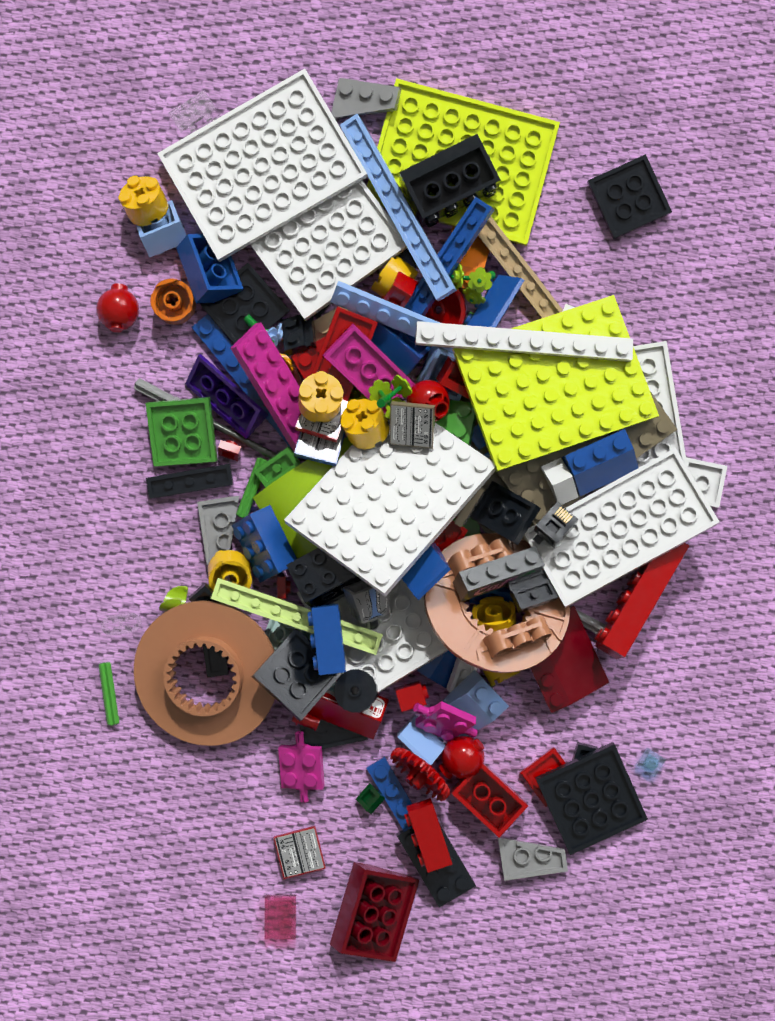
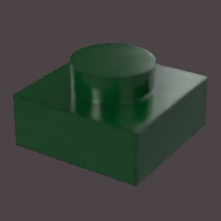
[356,783,385,814]

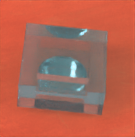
[636,747,666,778]

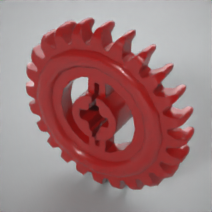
[390,747,450,801]

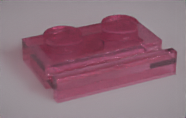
[265,894,297,939]

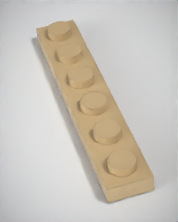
[478,216,563,318]

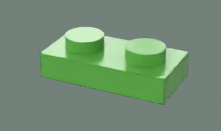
[254,446,301,488]

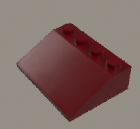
[531,605,610,713]
[330,862,419,962]

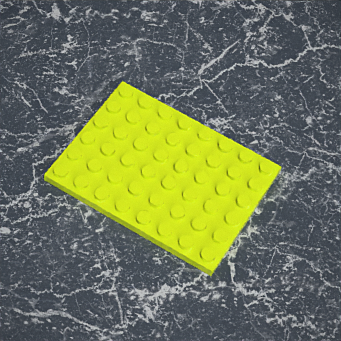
[367,78,560,246]
[452,295,659,472]

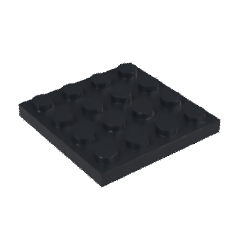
[535,742,648,855]

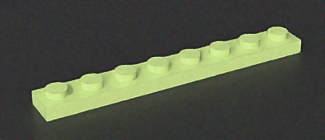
[211,578,383,655]

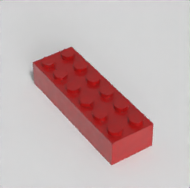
[594,543,689,659]

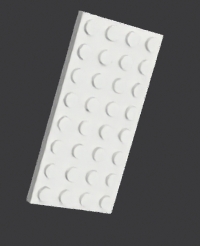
[525,448,720,608]

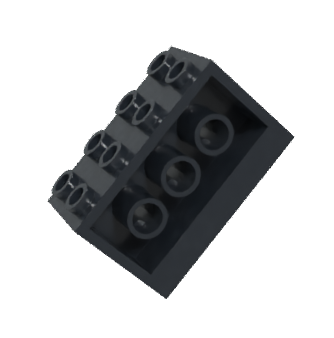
[399,134,501,227]
[286,548,362,608]

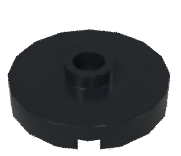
[334,669,378,713]

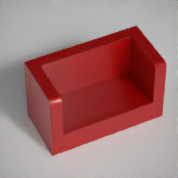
[381,271,417,308]
[436,356,470,399]

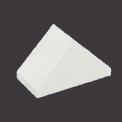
[541,458,578,505]

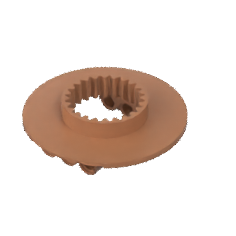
[424,533,570,673]
[134,601,275,746]

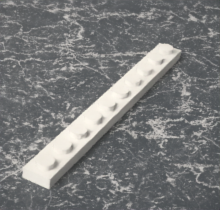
[415,321,633,362]

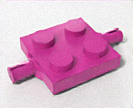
[413,701,478,741]
[278,731,325,803]

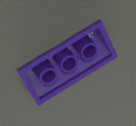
[185,354,268,439]

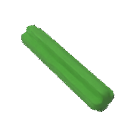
[236,457,267,518]
[99,662,119,726]

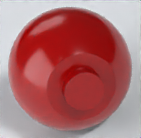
[96,283,139,333]
[406,380,450,422]
[439,736,485,779]

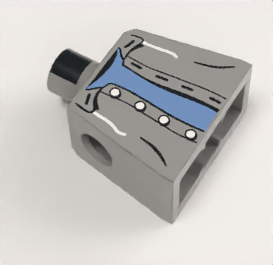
[343,580,390,629]

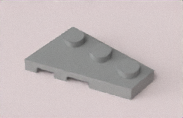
[331,78,401,120]
[197,495,240,565]
[498,837,568,881]

